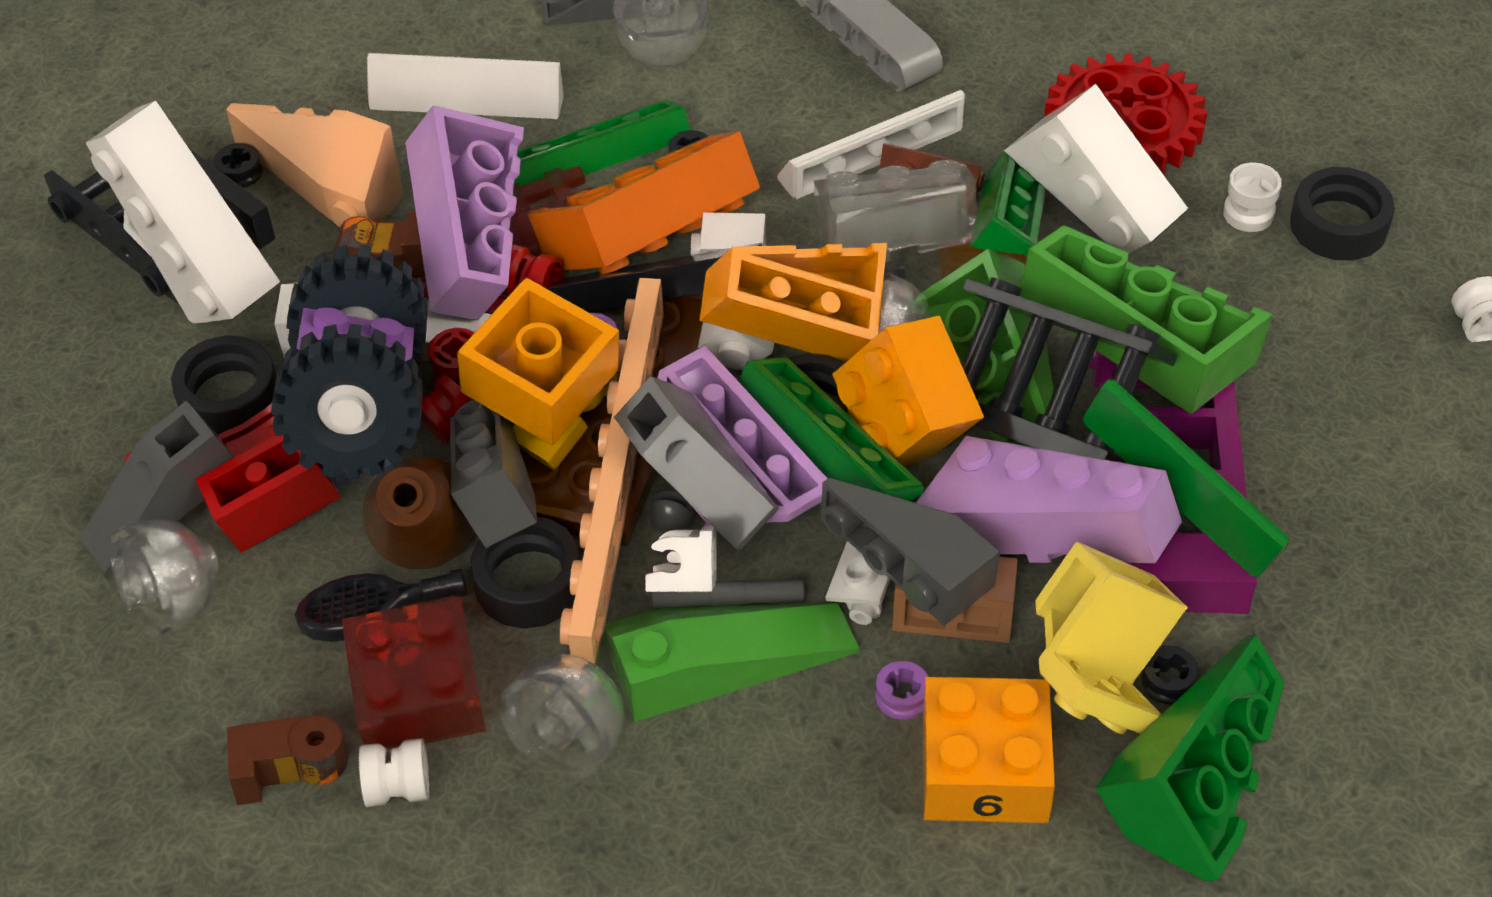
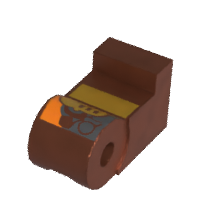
[333,211,426,278]
[227,715,348,806]

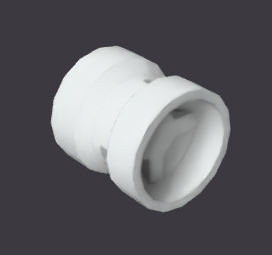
[1223,162,1281,232]
[359,738,429,807]

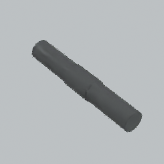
[651,579,804,608]

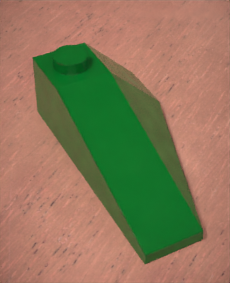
[1095,634,1284,882]

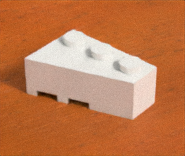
[1004,84,1188,254]

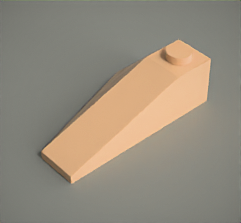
[226,103,404,227]

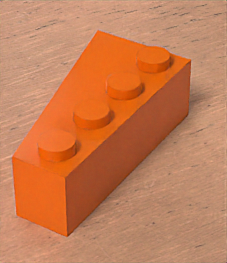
[527,131,760,274]

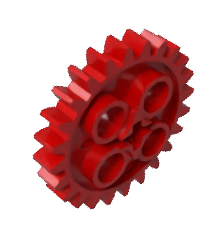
[1044,53,1208,175]

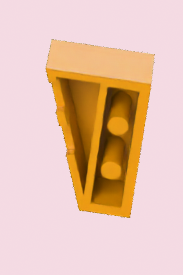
[700,243,887,363]

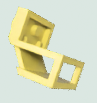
[1035,541,1188,734]

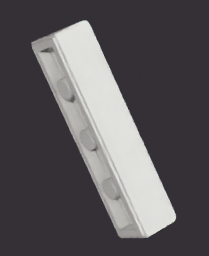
[367,53,564,119]
[777,90,965,199]

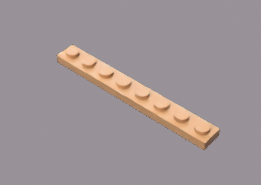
[560,278,664,671]

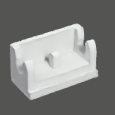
[645,524,717,592]

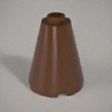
[362,456,474,569]

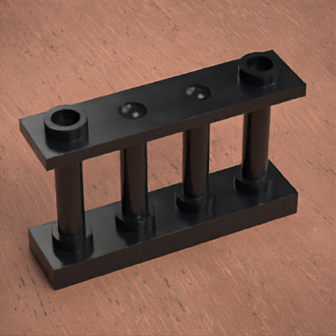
[44,149,276,305]
[962,277,1177,464]

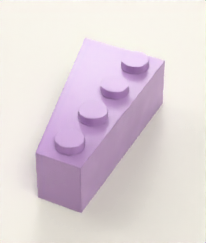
[405,105,524,320]
[916,436,1182,563]

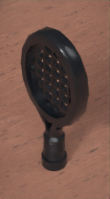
[294,569,467,642]

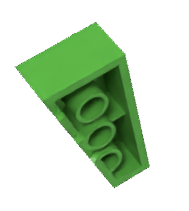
[1019,225,1273,414]

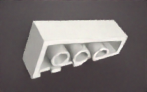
[86,101,280,324]

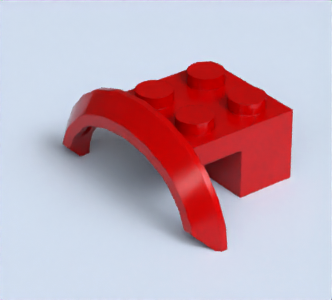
[125,403,341,553]

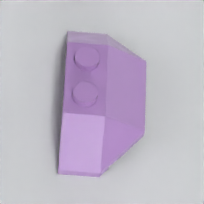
[658,346,827,525]

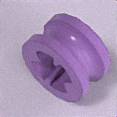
[875,660,928,720]

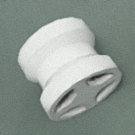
[1451,276,1492,342]

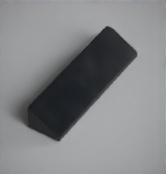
[548,243,762,313]

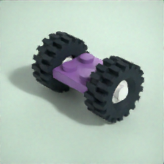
[271,244,428,480]

